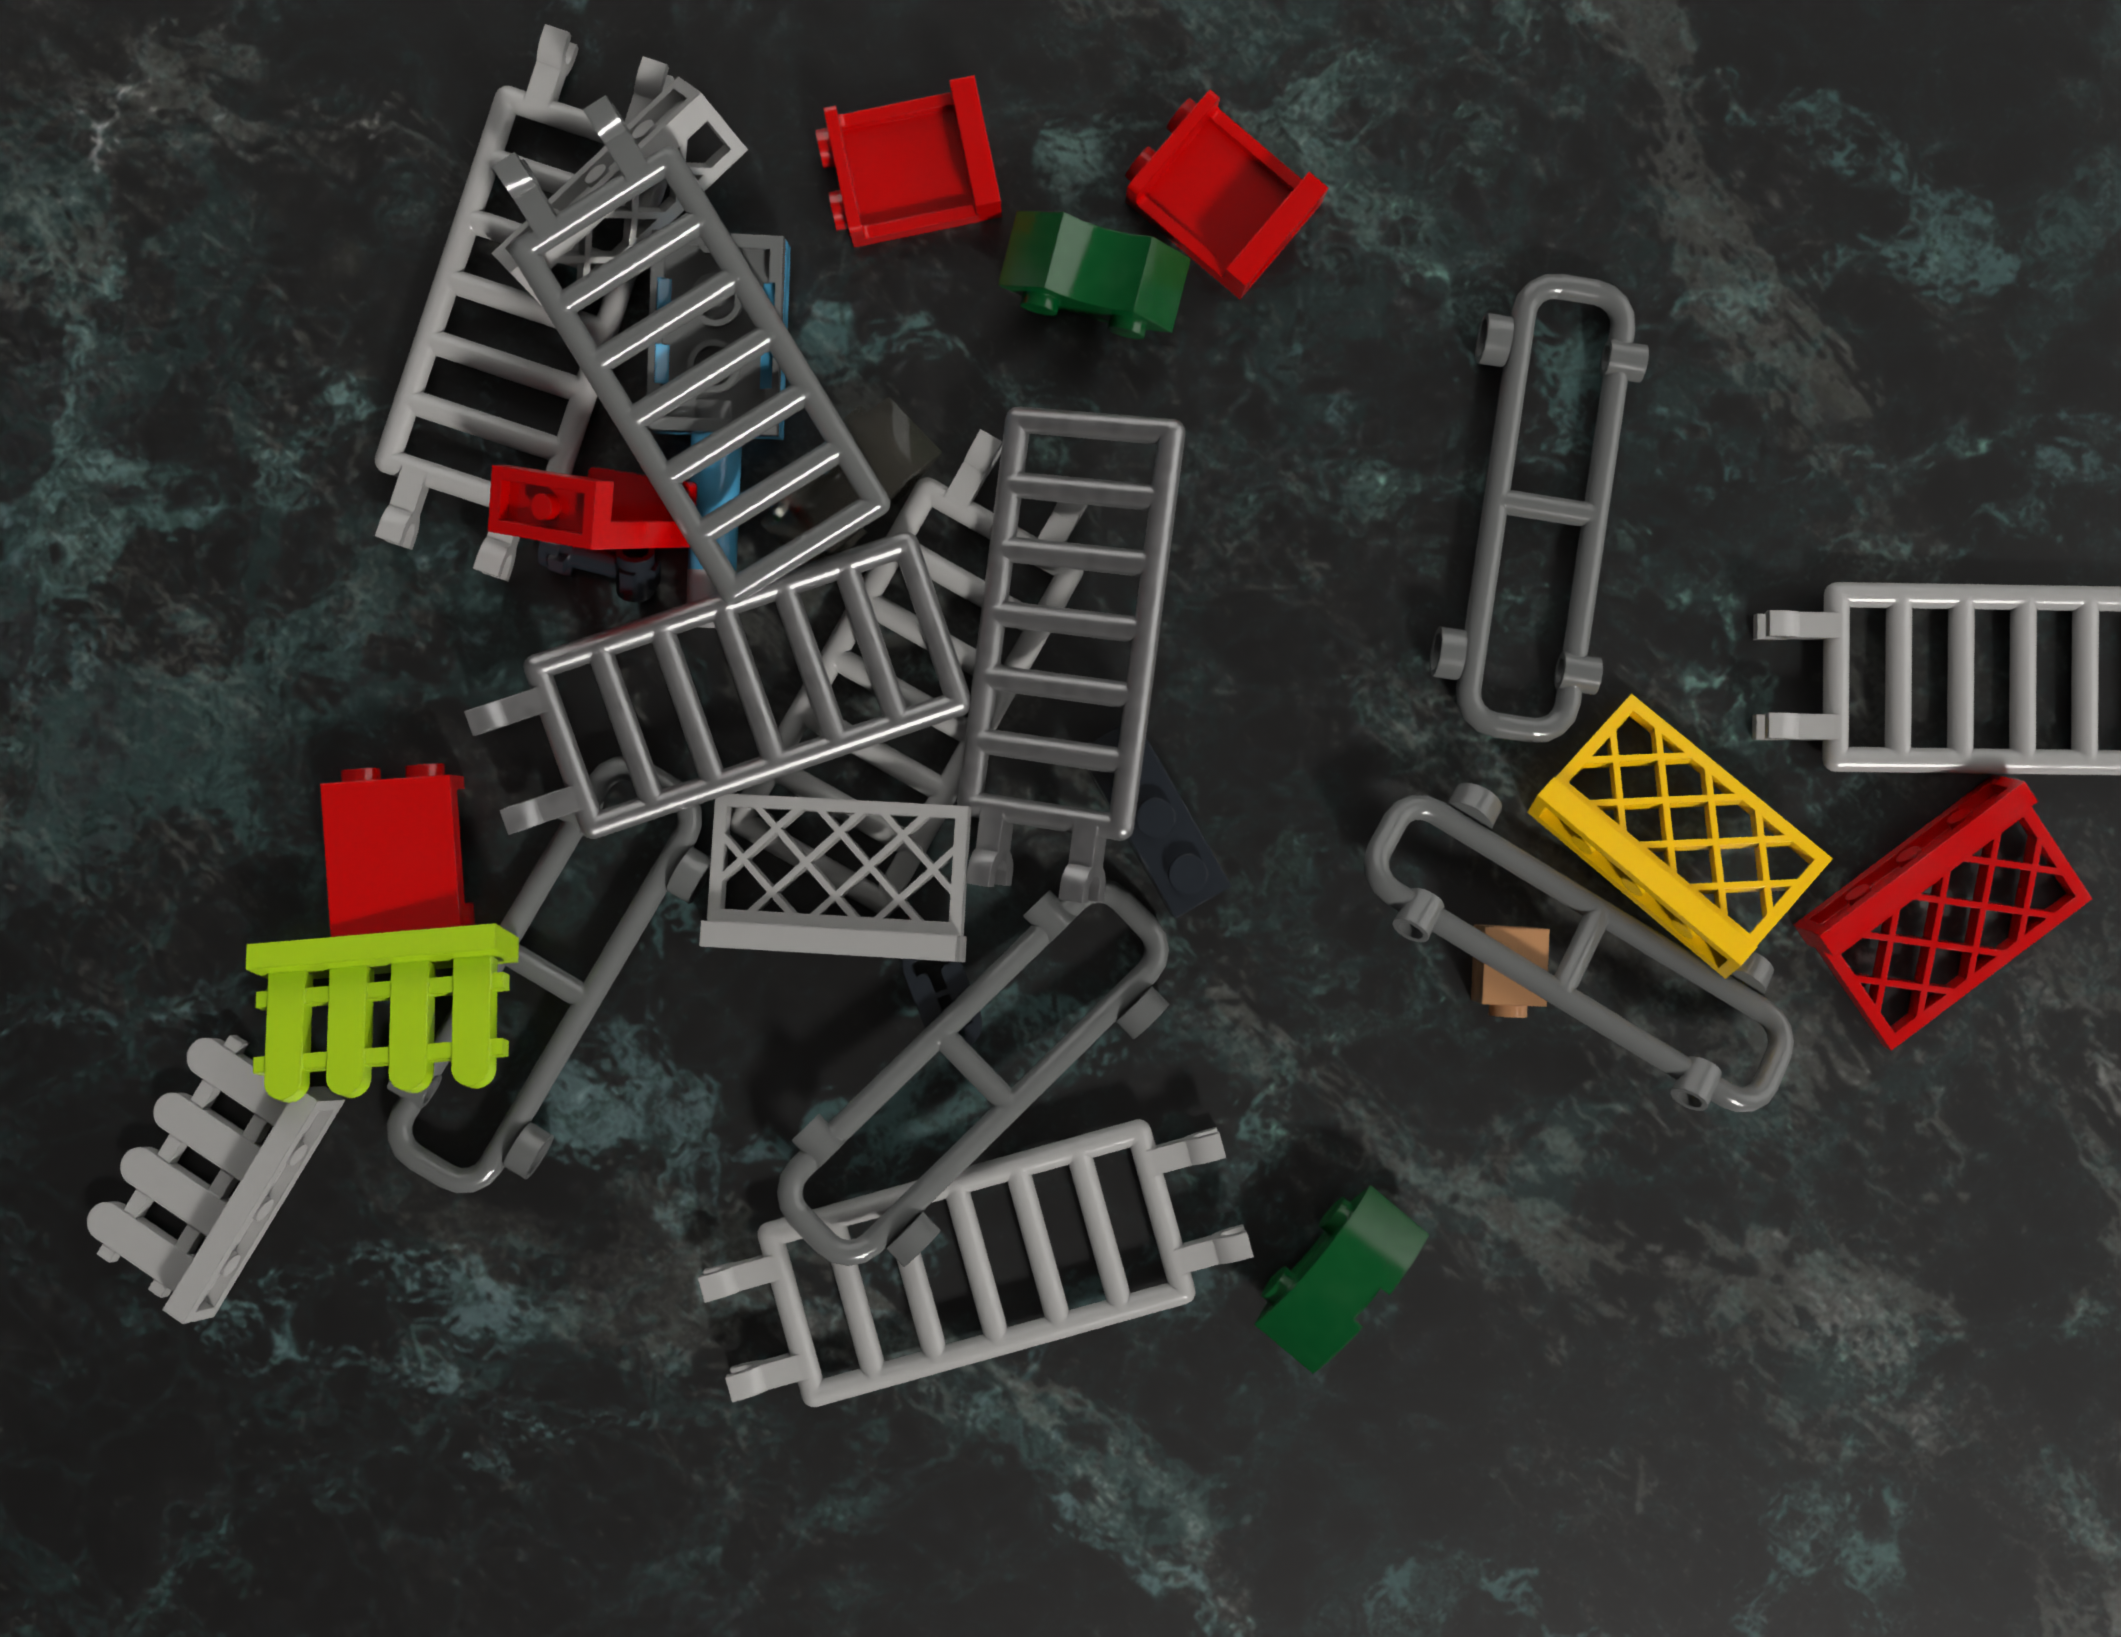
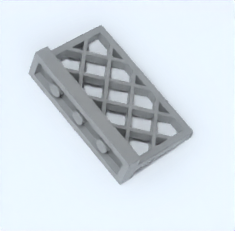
[699,794,972,962]

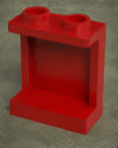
[815,75,1002,248]
[1125,89,1328,300]
[488,465,697,550]
[320,763,475,937]

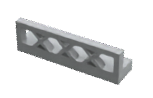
[492,76,748,306]

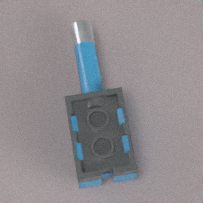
[647,230,791,628]

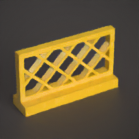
[1527,693,1833,979]

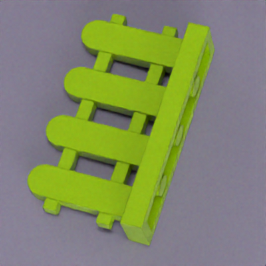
[246,923,519,1103]

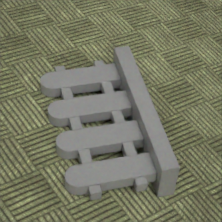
[87,1035,345,1324]

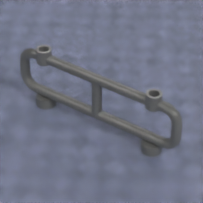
[1430,274,1649,743]
[387,756,711,1193]
[1363,783,1795,1112]
[777,879,1170,1267]

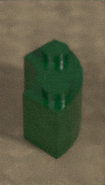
[998,211,1191,339]
[1254,1185,1429,1374]

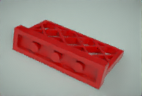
[1793,774,2092,1051]

